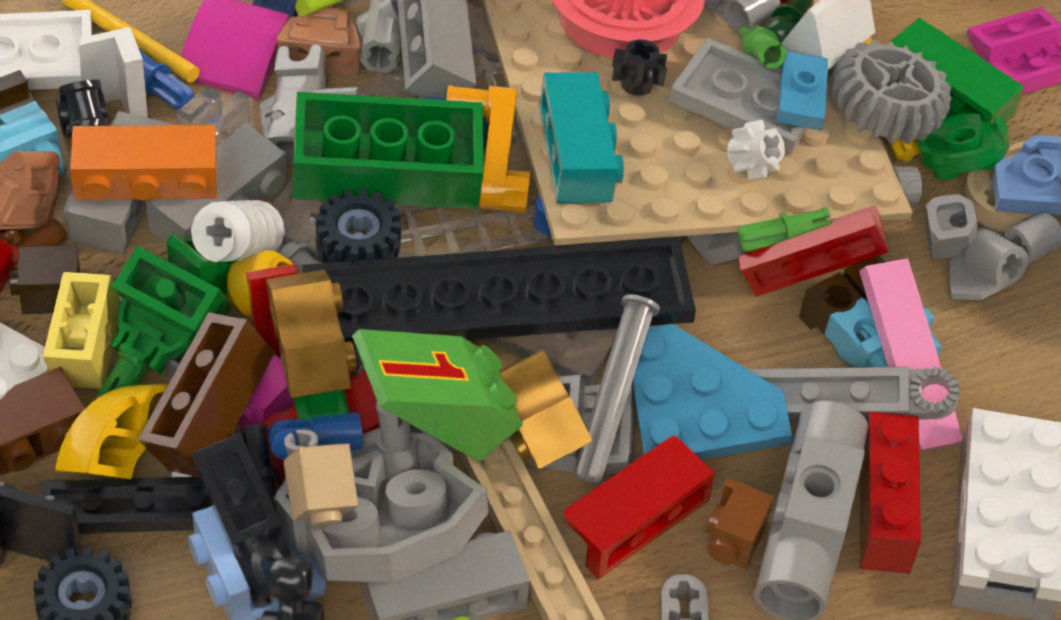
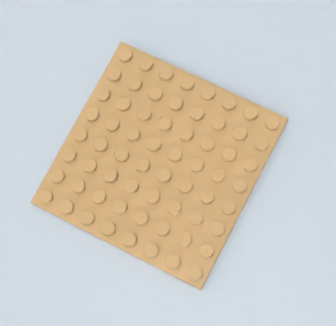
[481,0,913,246]

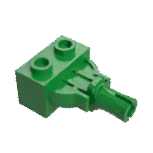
[96,245,232,397]

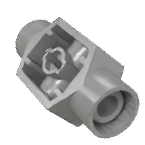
[754,401,868,620]

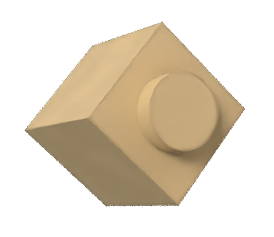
[284,444,358,528]

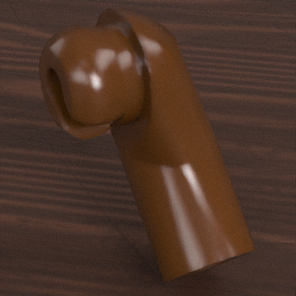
[0,219,68,250]

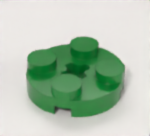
[917,113,1010,180]

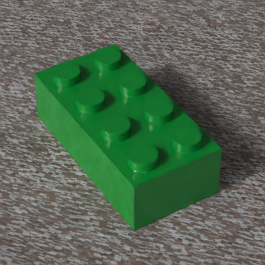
[292,92,484,209]

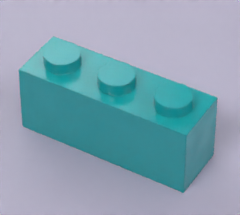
[538,72,624,203]

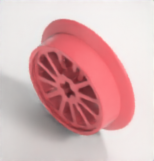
[551,0,705,58]

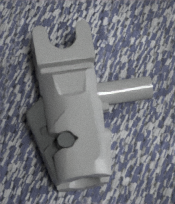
[260,44,360,164]

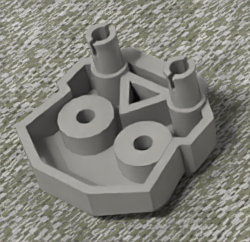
[274,401,488,582]

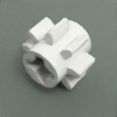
[727,120,785,180]

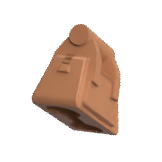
[276,7,361,77]
[0,151,60,230]

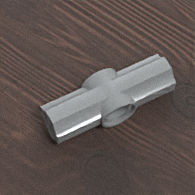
[356,0,401,74]

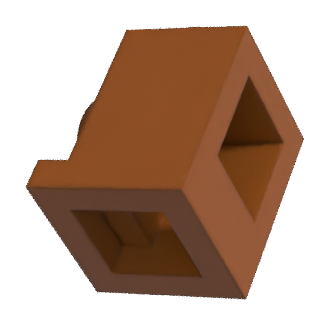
[706,478,775,569]

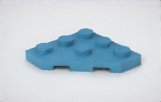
[633,324,793,460]

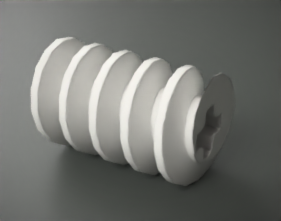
[191,200,285,263]

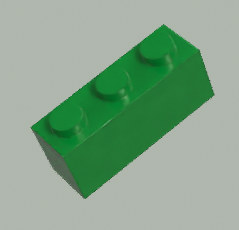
[891,17,1024,123]

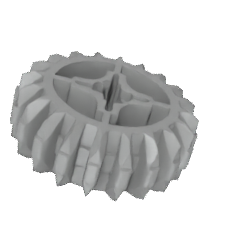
[830,39,951,144]

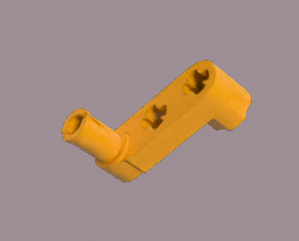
[446,85,531,214]

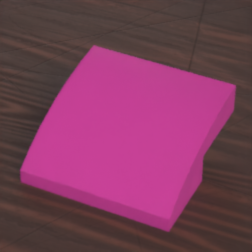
[176,0,290,100]
[967,7,1061,94]

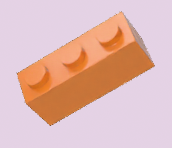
[70,125,218,201]

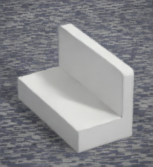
[77,27,148,118]

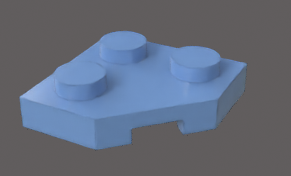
[991,135,1061,215]

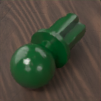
[764,0,814,44]

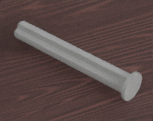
[573,295,660,484]

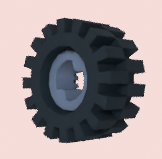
[316,188,402,263]
[33,547,132,620]

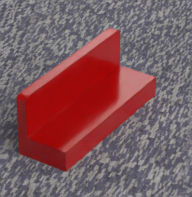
[738,206,889,297]
[563,436,715,580]

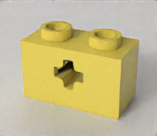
[43,272,121,389]

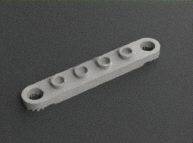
[748,367,960,421]

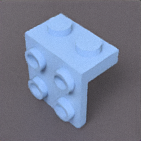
[188,507,326,620]

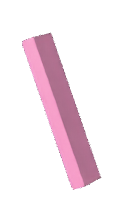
[859,258,964,453]

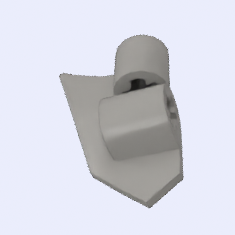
[948,212,1061,300]

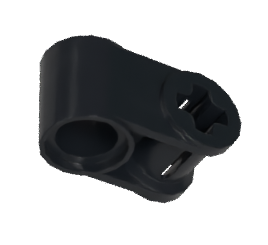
[56,79,109,137]

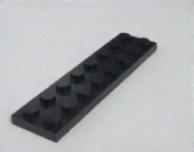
[302,237,696,349]

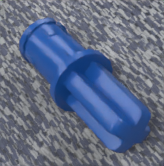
[138,48,195,111]

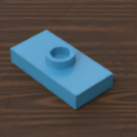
[776,51,828,130]

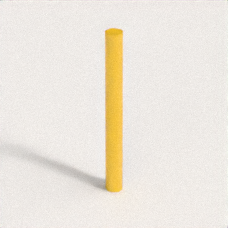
[62,0,200,83]

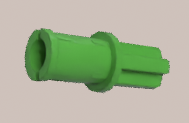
[739,24,787,69]
[737,207,833,253]

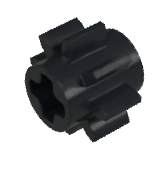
[612,39,667,95]

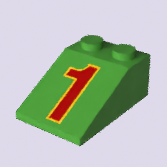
[352,329,523,462]

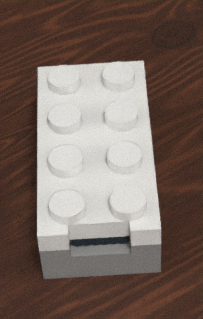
[951,408,1061,620]

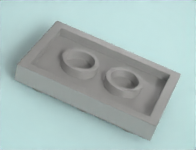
[668,38,829,155]

